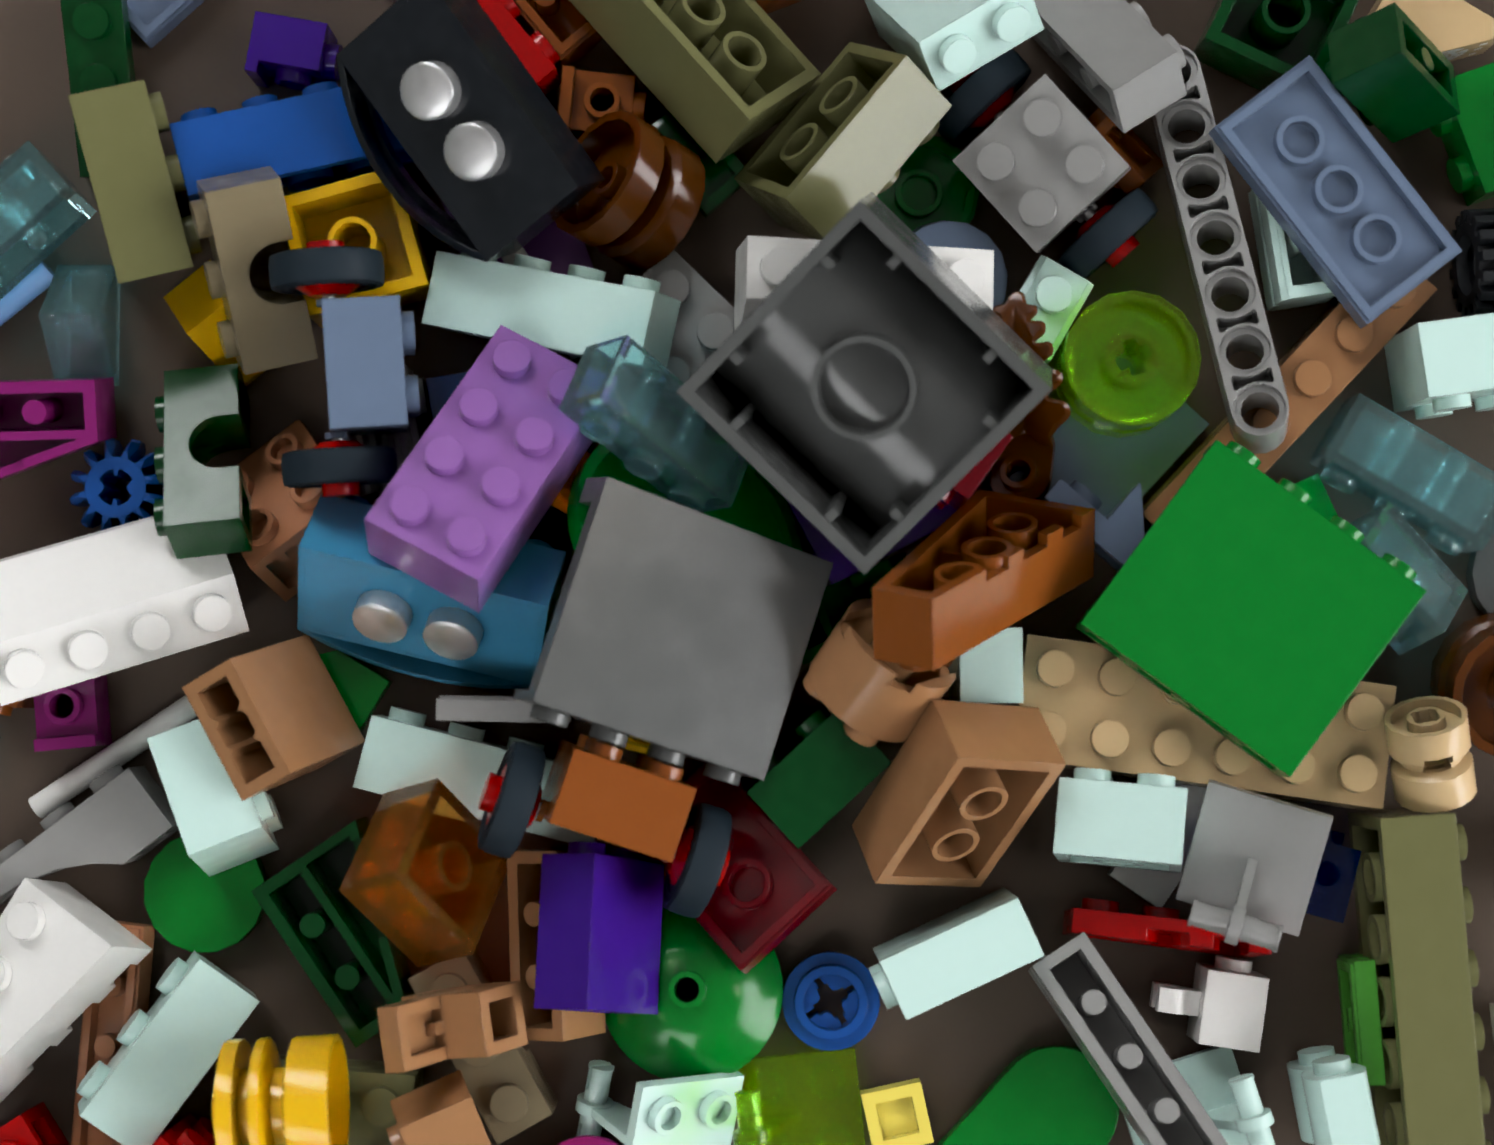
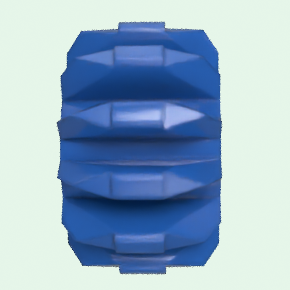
[69,438,163,530]

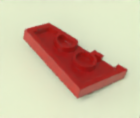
[1062,898,1272,958]

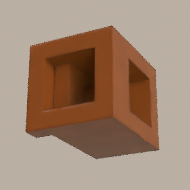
[558,65,647,140]

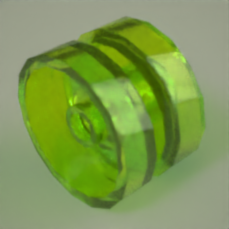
[1054,290,1202,438]

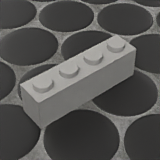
[1028,932,1228,1145]

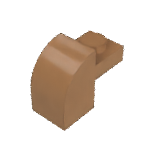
[377,981,528,1073]

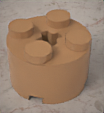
[803,599,956,747]

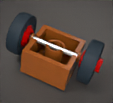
[478,733,732,918]

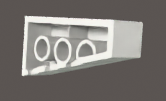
[0,878,152,1103]

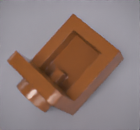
[1088,108,1163,194]

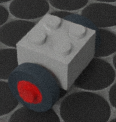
[938,49,1159,279]

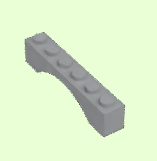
[0,764,179,907]

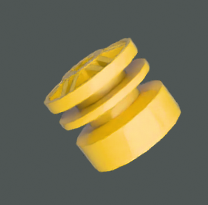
[212,1034,350,1145]

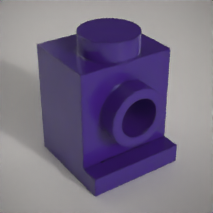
[244,11,343,91]

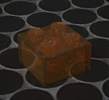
[339,778,507,967]

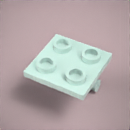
[1123,1046,1276,1145]
[575,1060,744,1145]

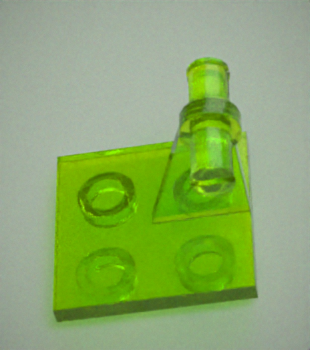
[733,1047,865,1145]

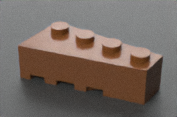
[872,490,1095,672]

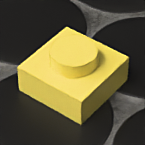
[860,1078,934,1145]

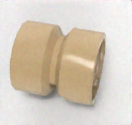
[1384,696,1477,813]

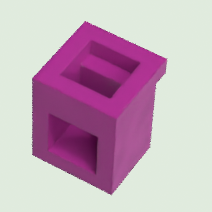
[33,674,112,752]

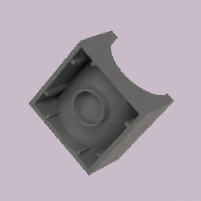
[676,192,1052,575]

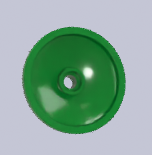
[605,907,783,1079]

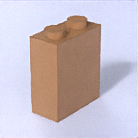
[182,635,365,801]

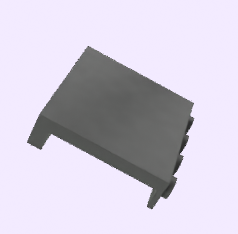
[513,476,833,786]

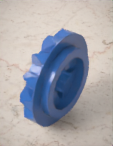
[782,951,880,1051]

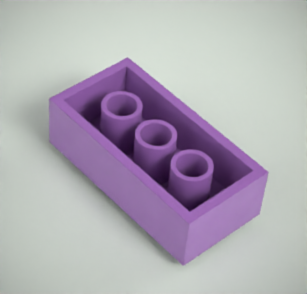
[364,325,611,613]

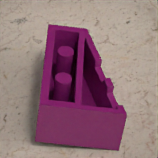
[0,377,117,480]

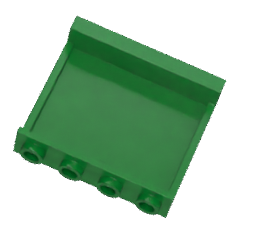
[1075,440,1427,777]

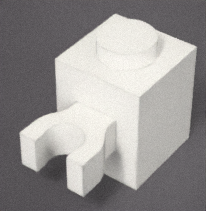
[1149,955,1270,1053]

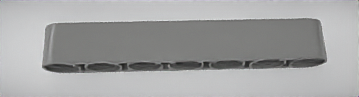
[1151,45,1289,454]

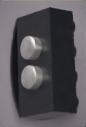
[337,0,605,262]

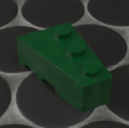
[251,816,415,1048]

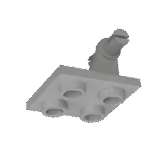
[1175,779,1334,952]

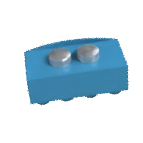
[297,493,566,689]

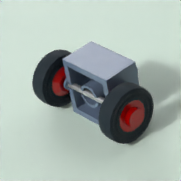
[268,240,420,497]

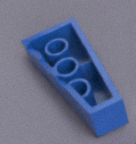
[169,81,414,201]

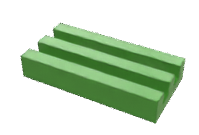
[1336,953,1386,1086]

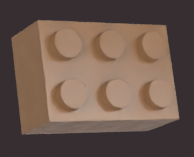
[852,699,1066,887]

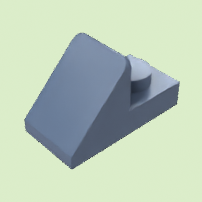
[1041,479,1145,572]

